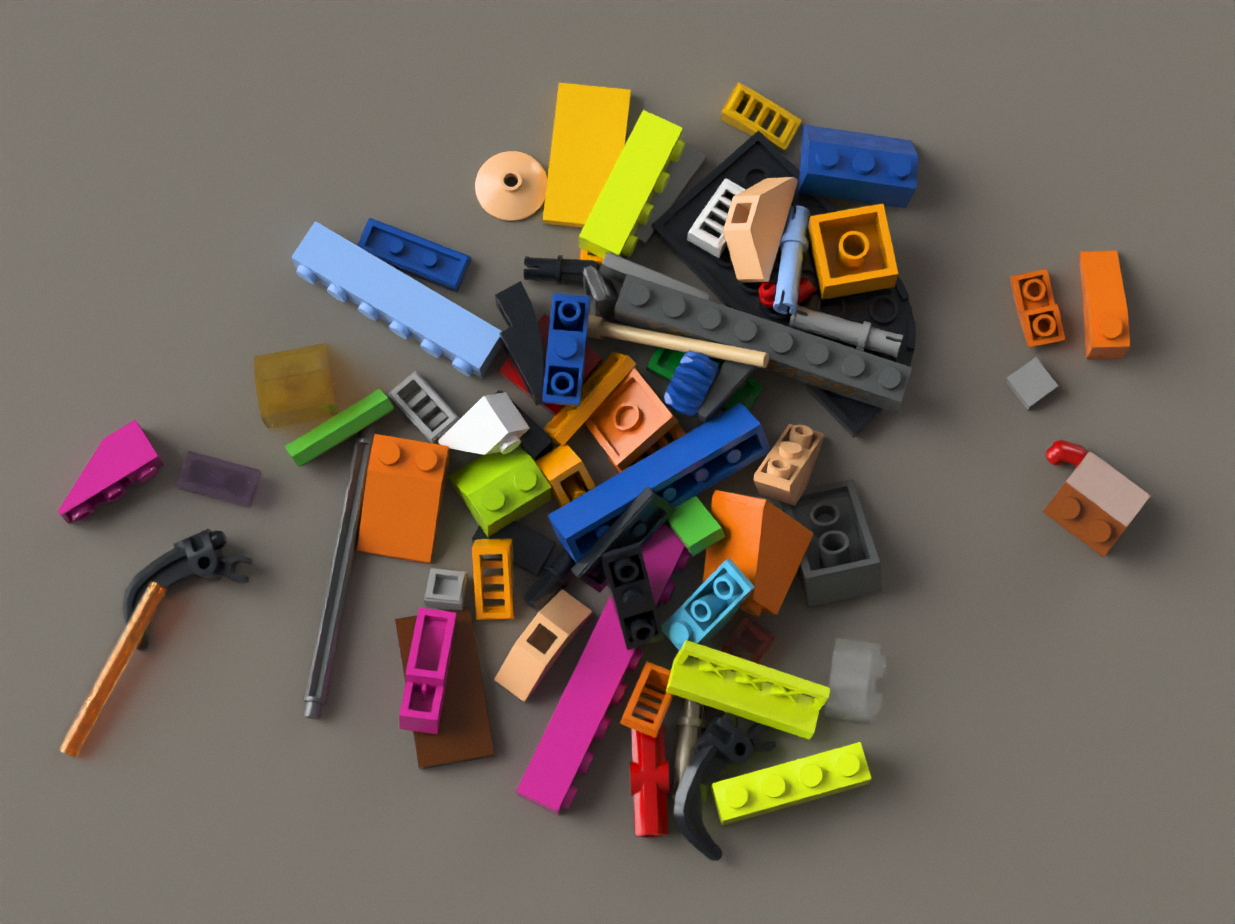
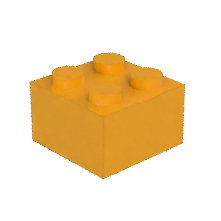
[808,204,898,300]

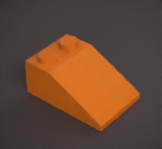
[357,434,451,564]

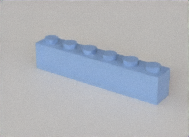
[291,221,502,378]

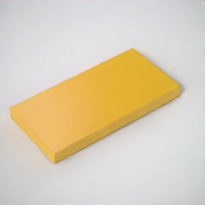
[543,83,631,228]

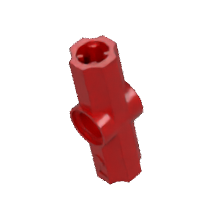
[630,719,669,838]

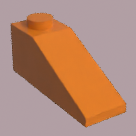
[1079,251,1130,359]

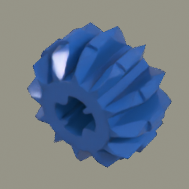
[664,350,719,417]

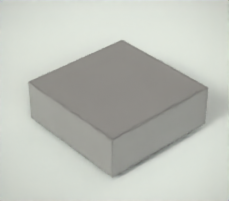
[1005,357,1058,410]
[424,568,469,610]

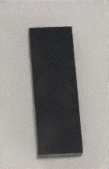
[571,486,676,593]

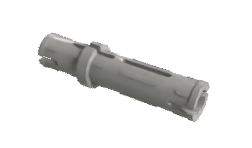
[789,305,903,358]

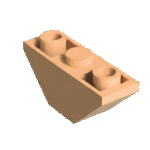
[723,177,798,282]
[753,423,824,506]
[494,589,593,703]

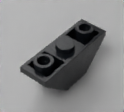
[602,543,664,650]

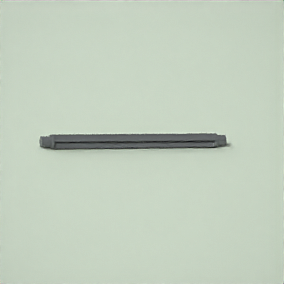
[303,425,377,720]

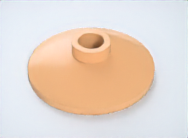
[475,151,547,222]

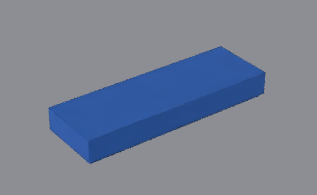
[357,218,471,292]

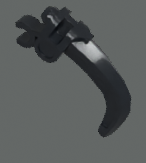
[122,529,252,651]
[674,713,776,861]

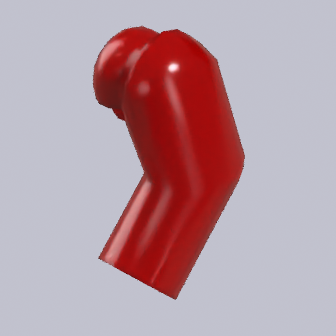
[758,277,815,311]
[1046,440,1088,469]

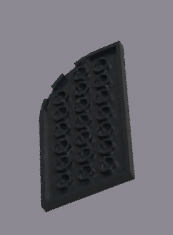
[651,130,916,438]

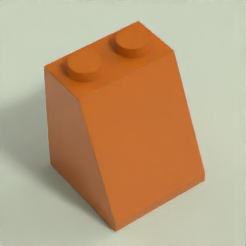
[702,490,814,616]

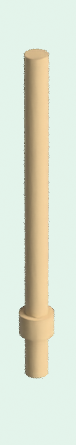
[588,315,769,368]

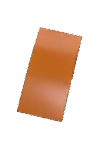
[1009,268,1065,348]

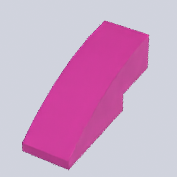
[399,607,456,734]

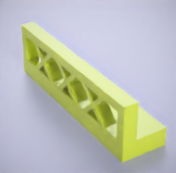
[666,640,831,740]

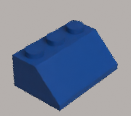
[798,125,918,208]

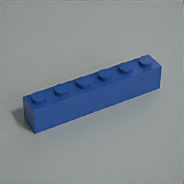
[547,402,771,563]

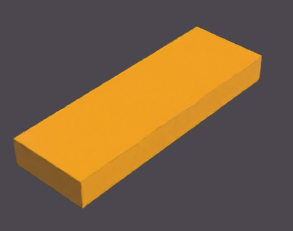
[543,352,636,446]

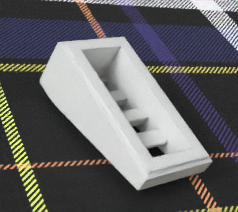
[687,178,746,258]

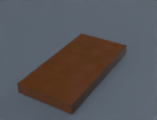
[395,606,495,769]

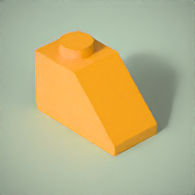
[535,443,596,507]

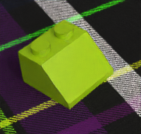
[448,446,552,537]

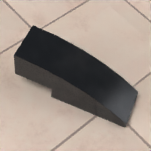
[495,281,544,406]

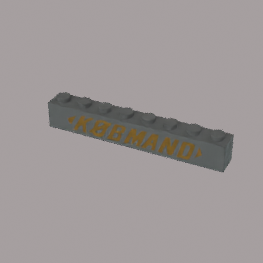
[615,274,913,414]

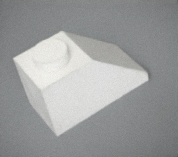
[438,392,530,455]

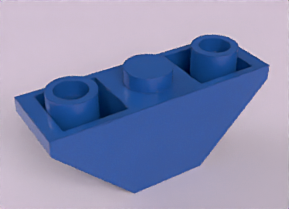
[542,293,590,407]

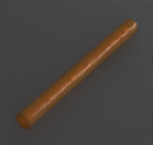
[59,581,168,757]

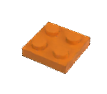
[584,367,679,471]

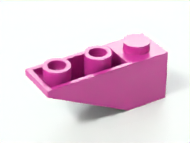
[58,419,164,523]

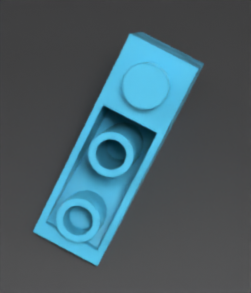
[661,558,755,650]

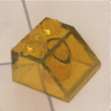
[254,343,339,428]

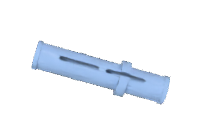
[773,205,810,314]

